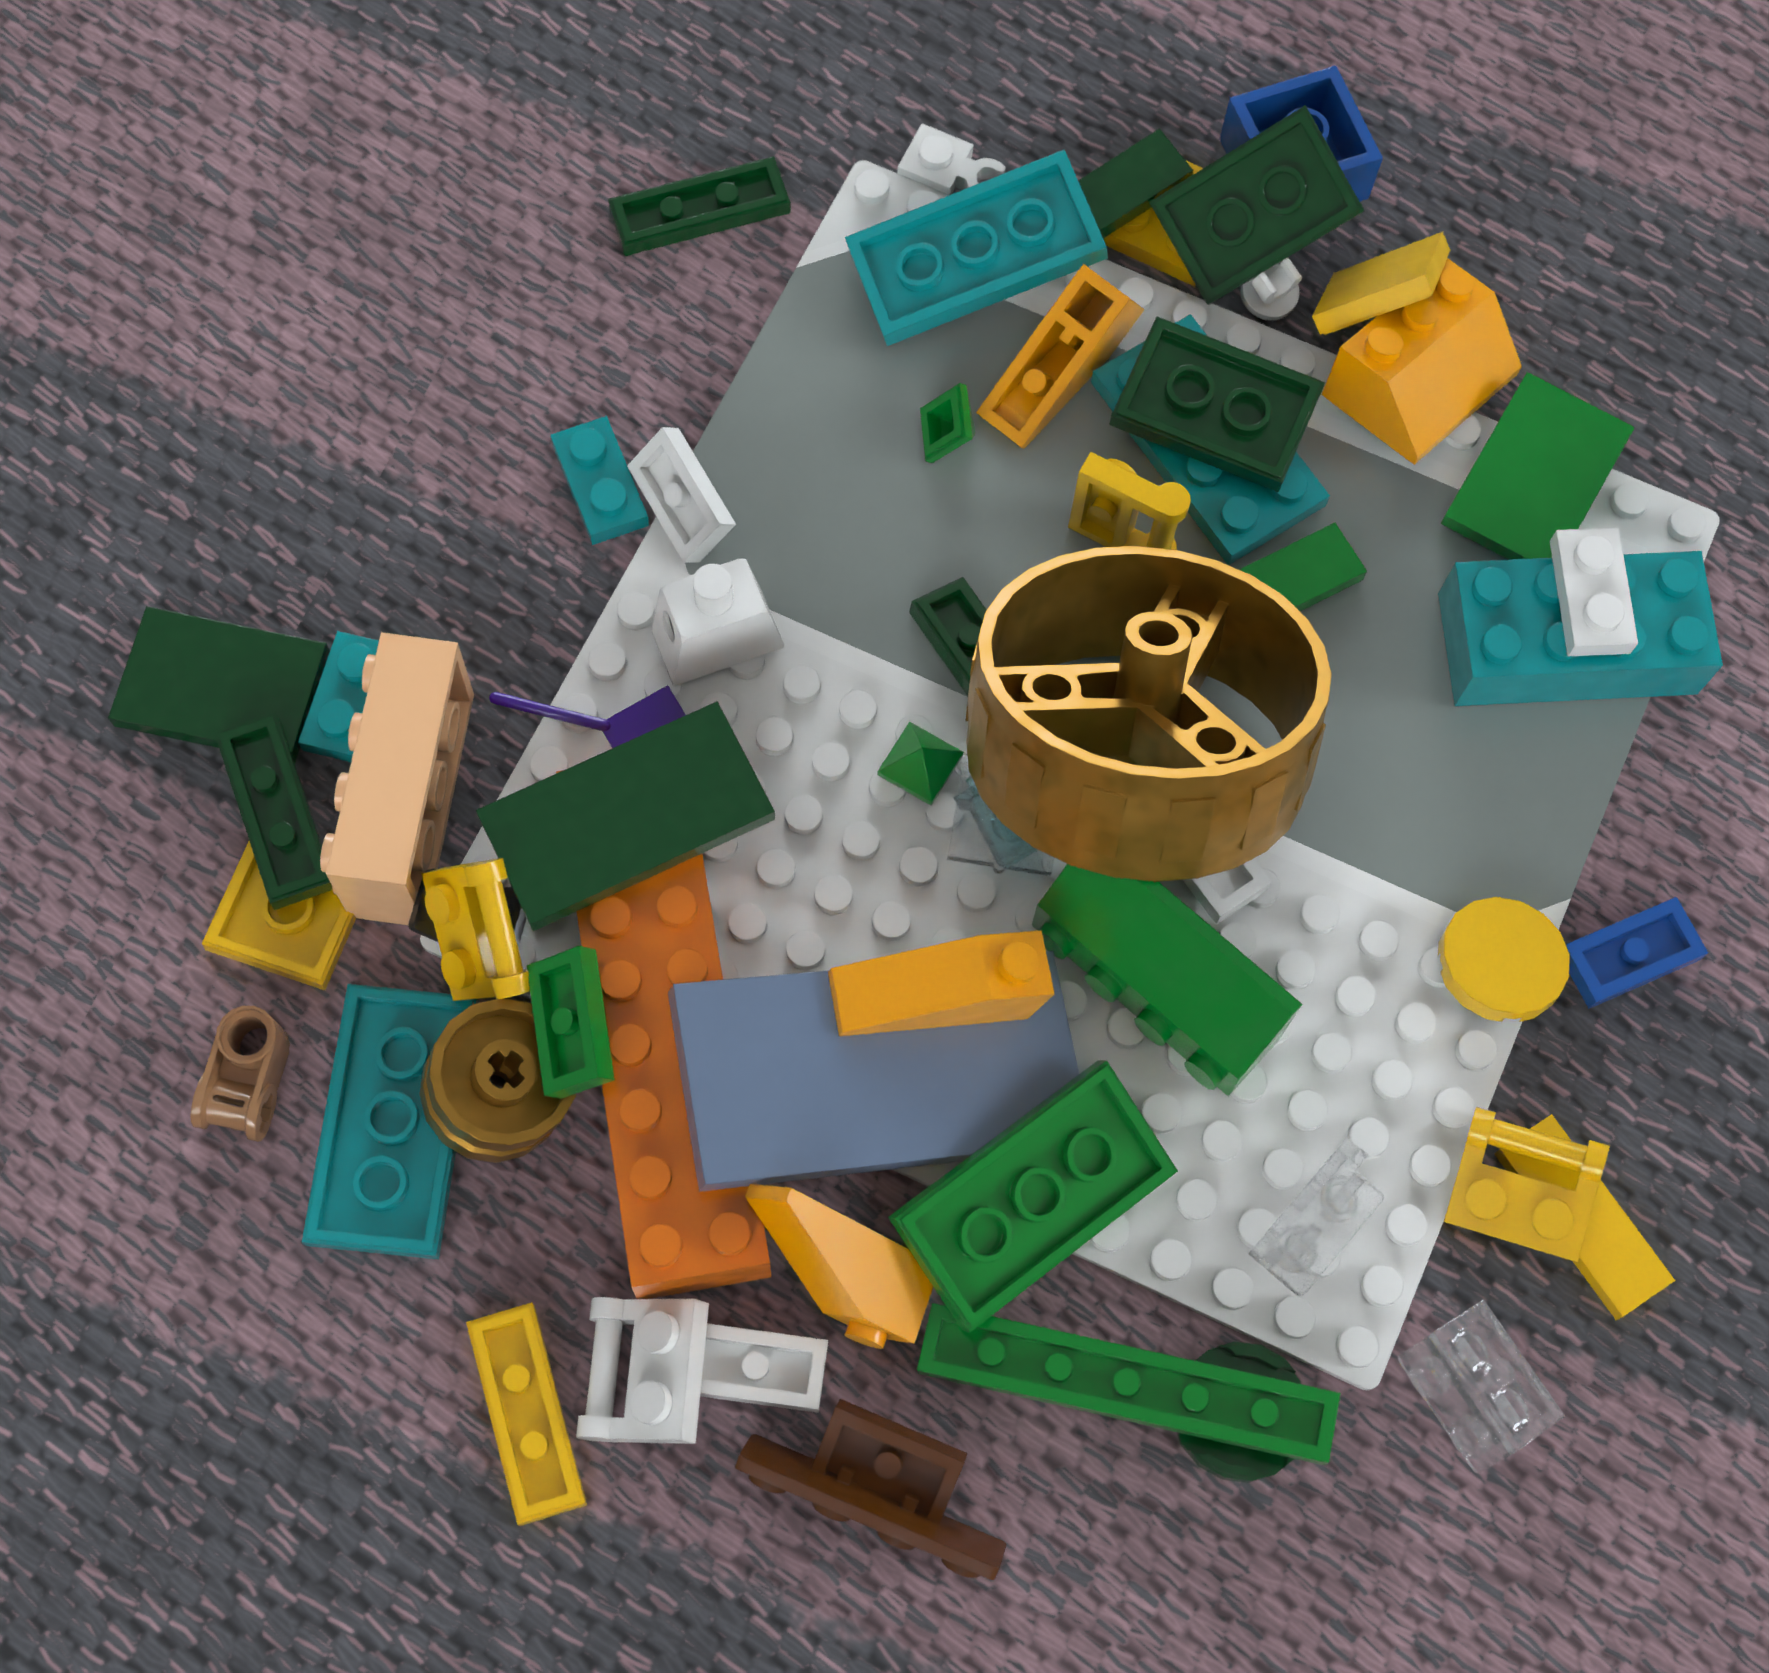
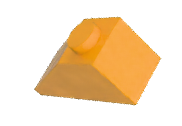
[976,264,1145,449]
[828,930,1055,1037]
[745,1184,933,1349]

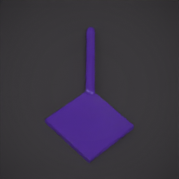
[489,685,686,748]

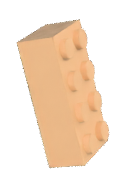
[320,632,474,925]

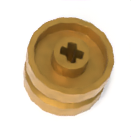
[419,998,576,1163]

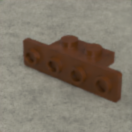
[735,1399,1007,1580]

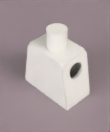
[652,559,784,687]

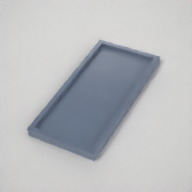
[668,951,1079,1192]

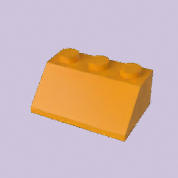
[1321,258,1522,465]

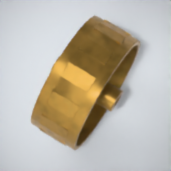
[965,546,1332,882]

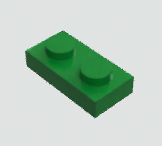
[527,946,615,1099]

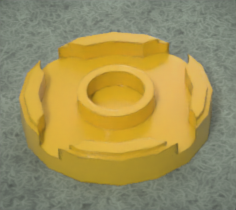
[1438,897,1570,1022]

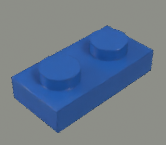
[1566,897,1709,1009]

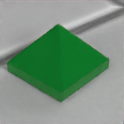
[920,383,976,463]
[877,722,964,806]

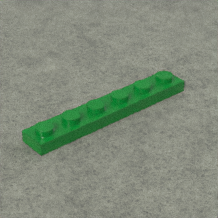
[917,1303,1341,1466]

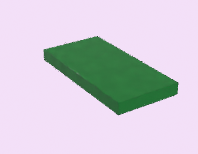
[888,1060,1178,1332]

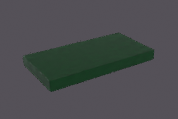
[476,701,775,931]

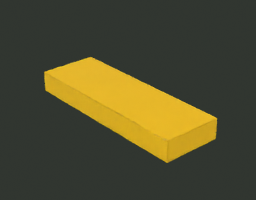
[1494,1114,1675,1320]
[466,1302,587,1526]

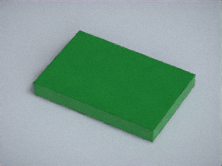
[1440,372,1635,560]

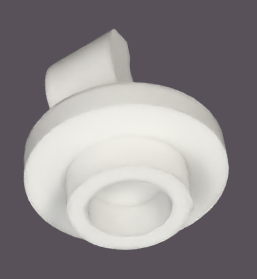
[1240,258,1302,320]

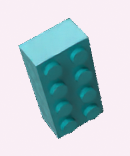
[1438,551,1723,706]

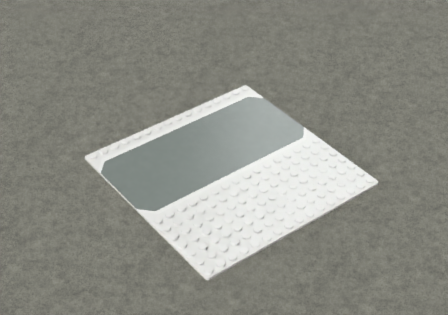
[420,161,1719,1390]

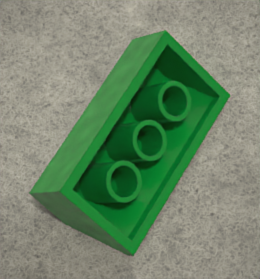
[1032,864,1303,1097]

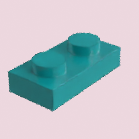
[550,416,649,545]
[298,631,379,762]

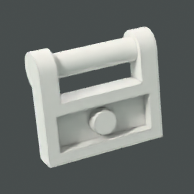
[576,1297,709,1444]

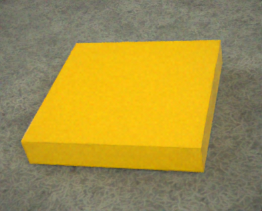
[1312,232,1450,335]
[202,841,356,990]

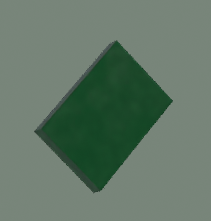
[1149,105,1365,305]
[1109,316,1325,493]
[108,606,330,762]

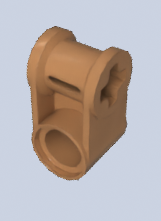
[190,1006,290,1142]

